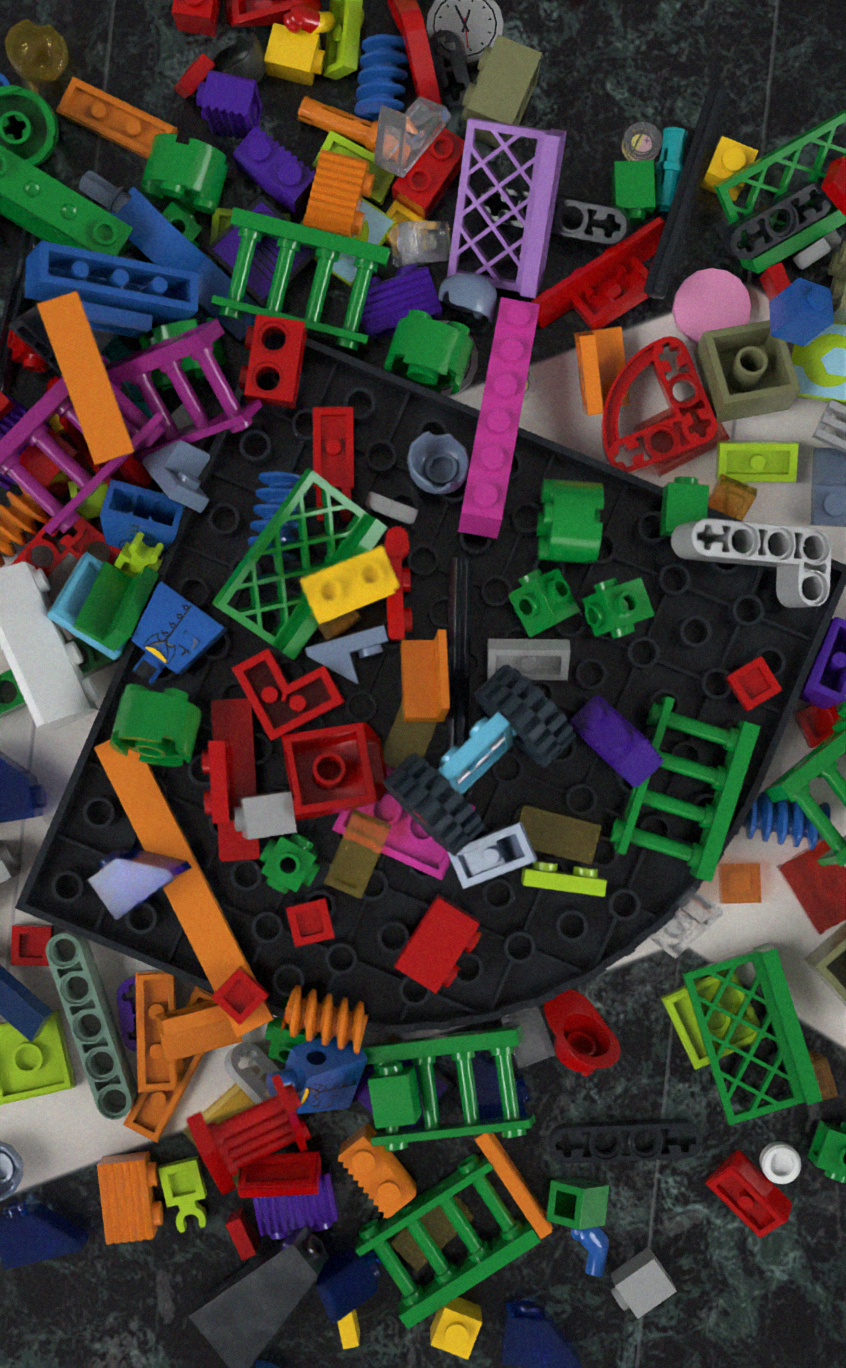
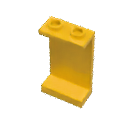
[300,546,399,625]

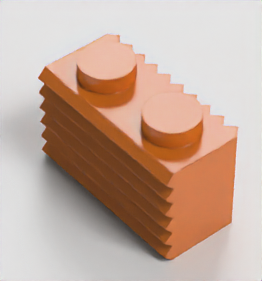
[303,149,375,238]
[338,1123,417,1218]
[97,1151,164,1245]

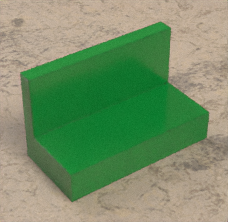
[72,561,159,651]

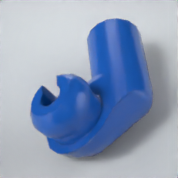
[571,1227,609,1277]

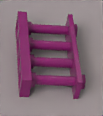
[105,318,263,463]
[0,353,167,534]

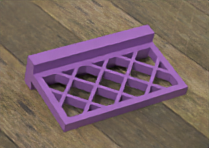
[447,117,567,298]

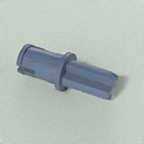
[79,170,132,213]

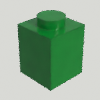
[610,160,656,225]
[660,477,709,536]
[368,1062,422,1129]
[546,1177,609,1230]

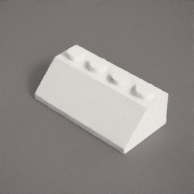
[0,562,99,730]

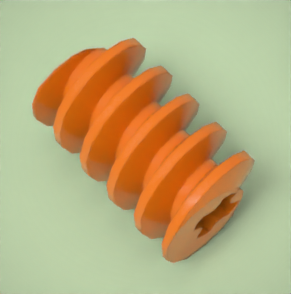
[0,486,50,567]
[280,985,369,1054]

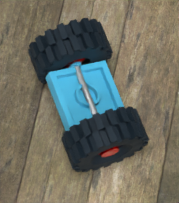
[383,664,576,856]

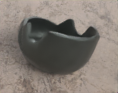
[211,33,267,83]

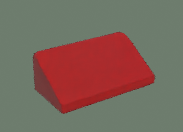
[705,1149,792,1238]

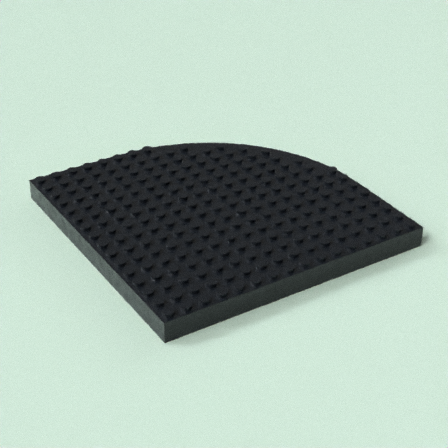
[15,333,846,1034]

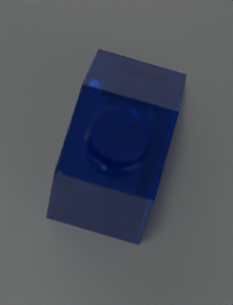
[0,750,47,823]
[88,849,192,920]
[471,1051,531,1119]
[0,1201,89,1270]
[316,1246,382,1324]
[500,1300,582,1368]

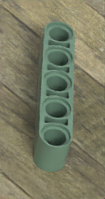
[46,930,138,1120]

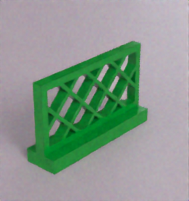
[713,109,846,274]
[212,468,388,660]
[681,943,823,1126]

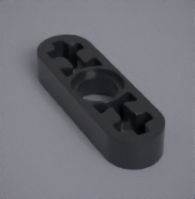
[723,180,832,259]

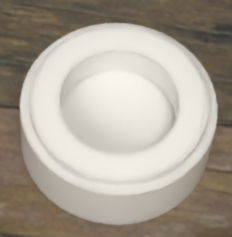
[759,1141,801,1184]

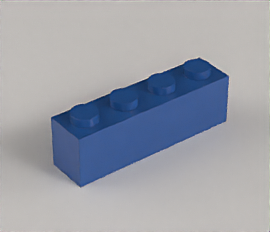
[25,241,198,324]

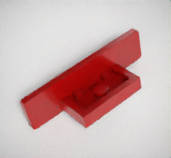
[531,217,665,330]
[202,698,260,861]

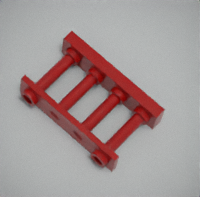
[185,1074,312,1196]

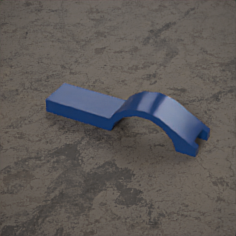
[110,186,260,341]

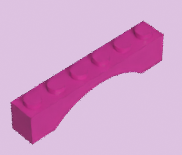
[458,297,540,539]

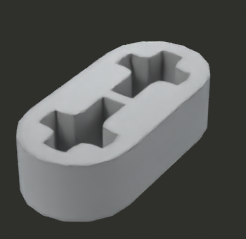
[225,1042,281,1104]

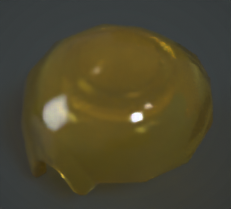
[4,19,69,83]

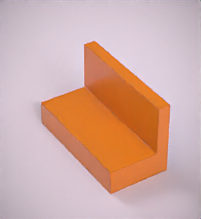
[574,326,630,416]
[400,629,450,722]
[155,1000,243,1063]

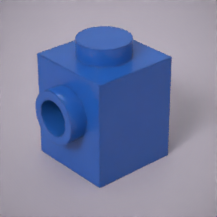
[769,278,834,347]

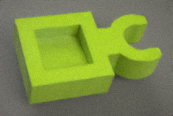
[114,532,164,577]
[158,1156,208,1233]

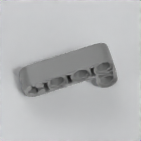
[671,519,831,608]

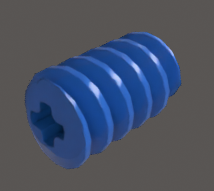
[354,34,409,125]
[248,471,308,560]
[743,792,831,850]

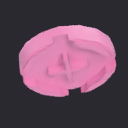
[672,268,752,346]

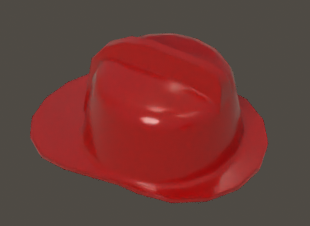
[544,989,621,1077]

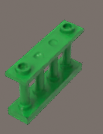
[0,145,133,257]
[211,207,390,351]
[610,696,761,883]
[764,729,846,867]
[362,1025,535,1151]
[355,1153,541,1330]

